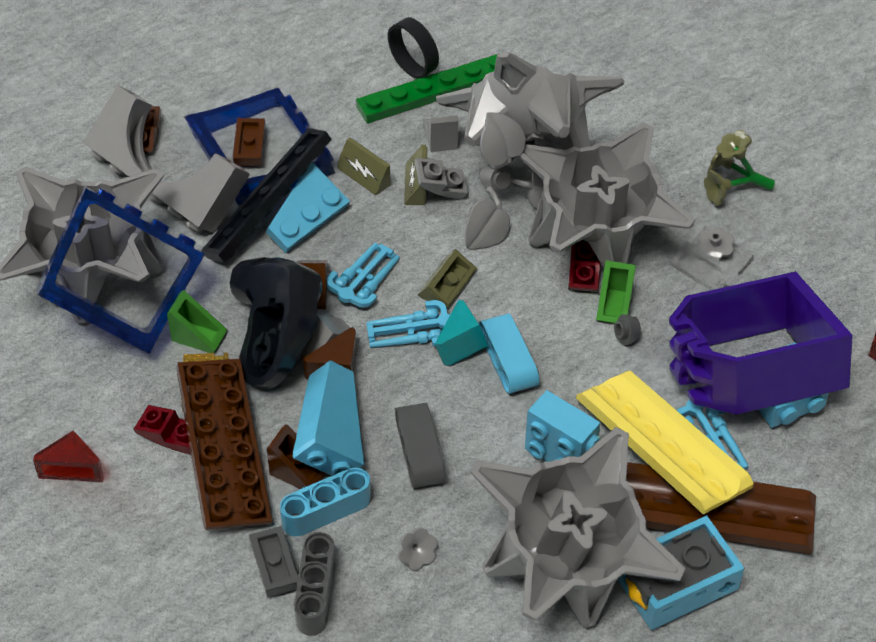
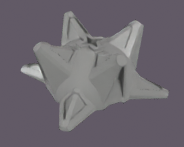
[436,52,624,169]
[519,123,695,268]
[0,167,164,323]
[470,427,686,628]

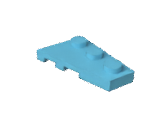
[266,162,350,253]

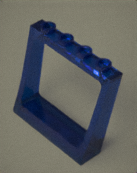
[184,87,335,206]
[36,186,205,354]

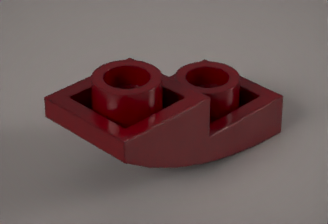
[568,240,600,292]
[133,405,191,455]

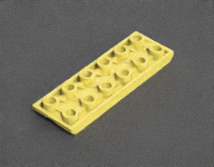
[576,371,754,515]

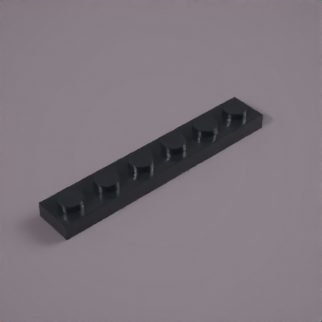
[201,128,332,263]

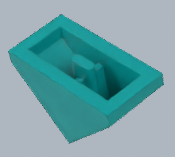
[435,300,488,366]

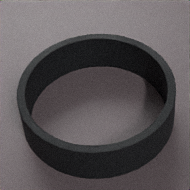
[388,17,439,79]

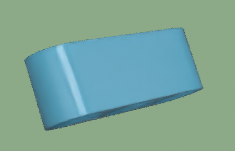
[479,313,539,394]
[280,468,371,537]

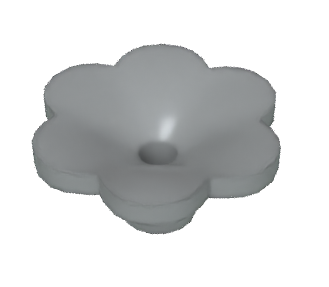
[698,227,735,262]
[398,527,437,570]

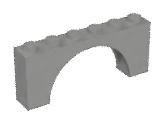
[83,85,250,233]

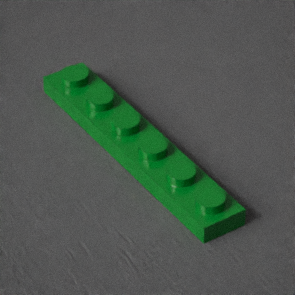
[356,54,497,124]

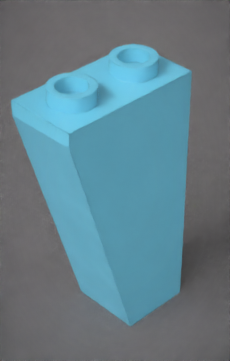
[293,360,364,476]

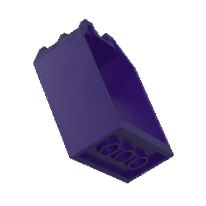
[669,271,853,415]

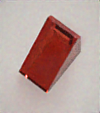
[33,430,104,483]

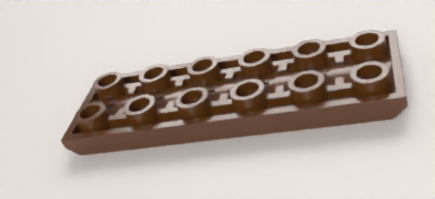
[177,359,273,530]
[626,462,816,554]

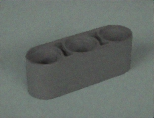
[395,402,445,488]
[294,532,335,636]

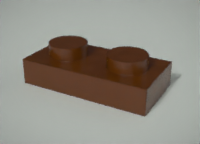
[233,118,266,166]

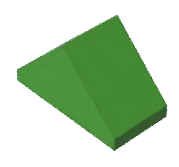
[596,260,636,323]
[167,290,227,353]

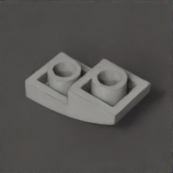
[414,158,468,199]

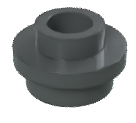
[614,314,641,345]

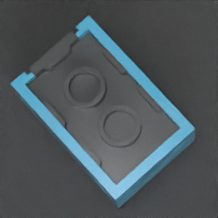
[617,516,744,630]

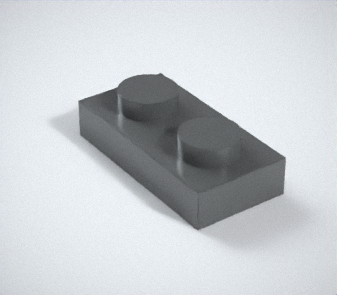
[249,526,298,597]

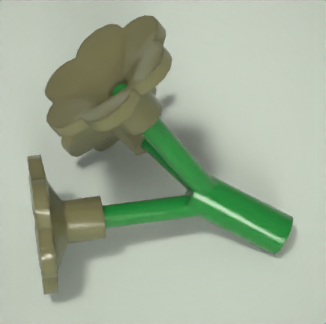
[704,130,775,206]

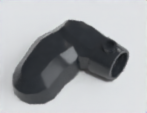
[229,257,322,389]

